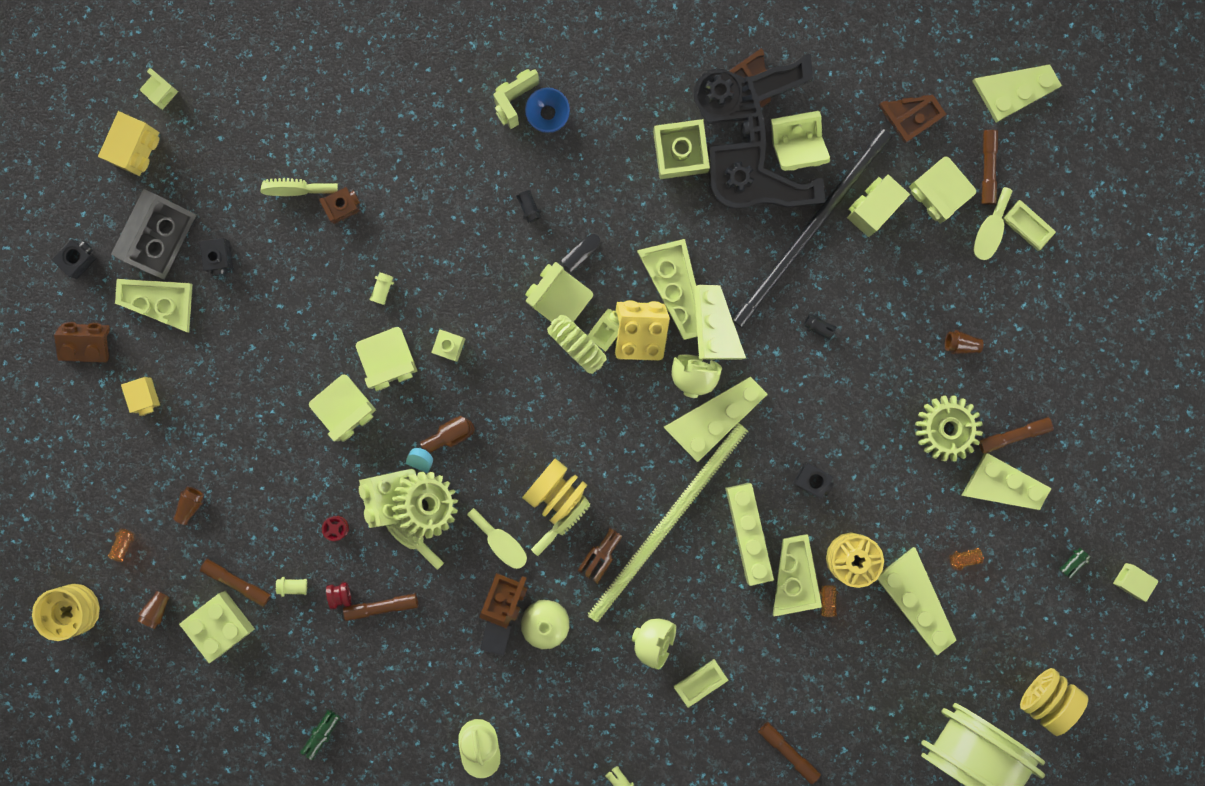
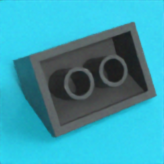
[111,189,196,280]

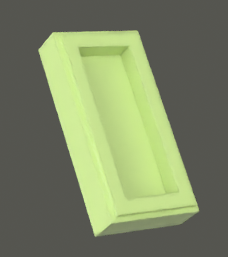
[1002,200,1056,251]
[674,659,728,708]

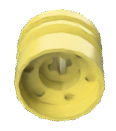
[522,458,587,525]
[826,533,884,588]
[32,584,100,641]
[1020,668,1088,736]

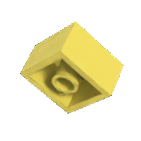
[98,111,160,176]

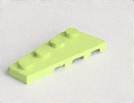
[637,239,698,340]
[664,377,768,462]
[877,547,956,655]

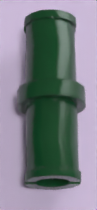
[300,710,341,760]

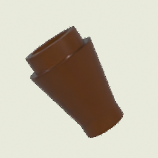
[945,330,984,354]
[173,487,204,525]
[137,591,170,629]

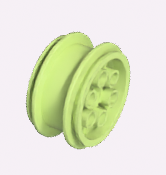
[921,703,1045,786]

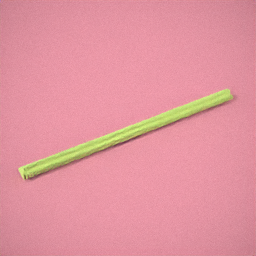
[588,423,748,622]

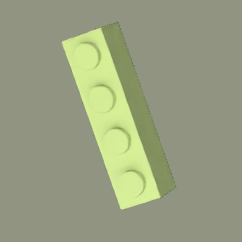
[725,483,774,586]

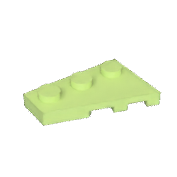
[972,65,1062,122]

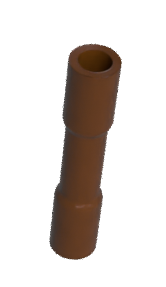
[982,130,998,205]
[978,417,1054,454]
[200,558,271,607]
[343,593,418,621]
[758,722,821,784]

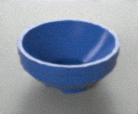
[525,88,570,133]

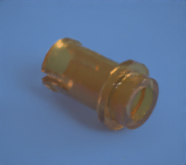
[108,529,134,562]
[950,548,983,571]
[819,585,839,617]

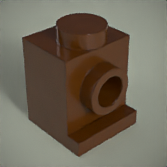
[319,187,360,224]

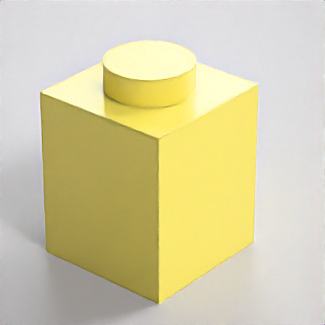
[121,377,160,416]

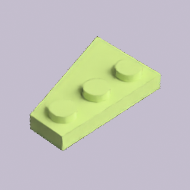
[115,279,192,333]
[694,285,746,360]
[962,453,1051,510]
[773,534,822,616]

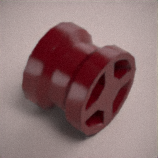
[322,516,349,541]
[326,582,351,609]

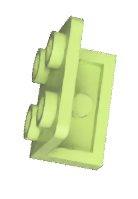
[493,69,539,129]
[771,111,830,171]
[909,157,976,223]
[525,262,593,322]
[356,327,417,391]
[309,375,376,442]
[359,469,424,528]

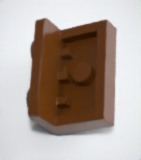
[54,322,110,363]
[479,573,528,629]

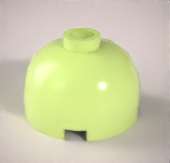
[672,355,722,398]
[521,600,569,649]
[632,619,676,670]

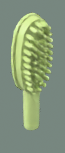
[260,178,338,196]
[974,187,1012,260]
[531,496,590,556]
[467,508,527,569]
[386,521,444,570]

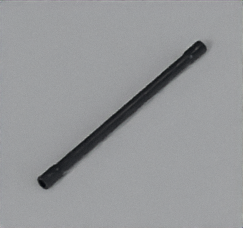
[732,128,892,328]

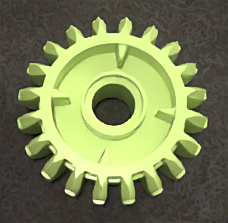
[547,315,607,374]
[915,396,983,461]
[392,472,458,538]

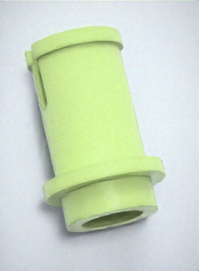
[370,272,394,305]
[276,577,307,597]
[605,766,634,786]

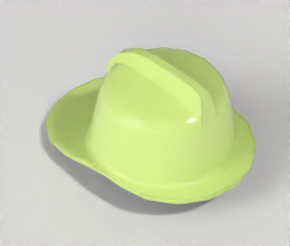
[459,719,500,778]

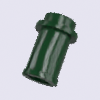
[1059,548,1091,580]

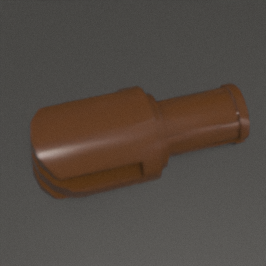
[420,416,475,453]
[577,528,623,584]

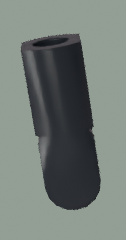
[561,234,600,272]

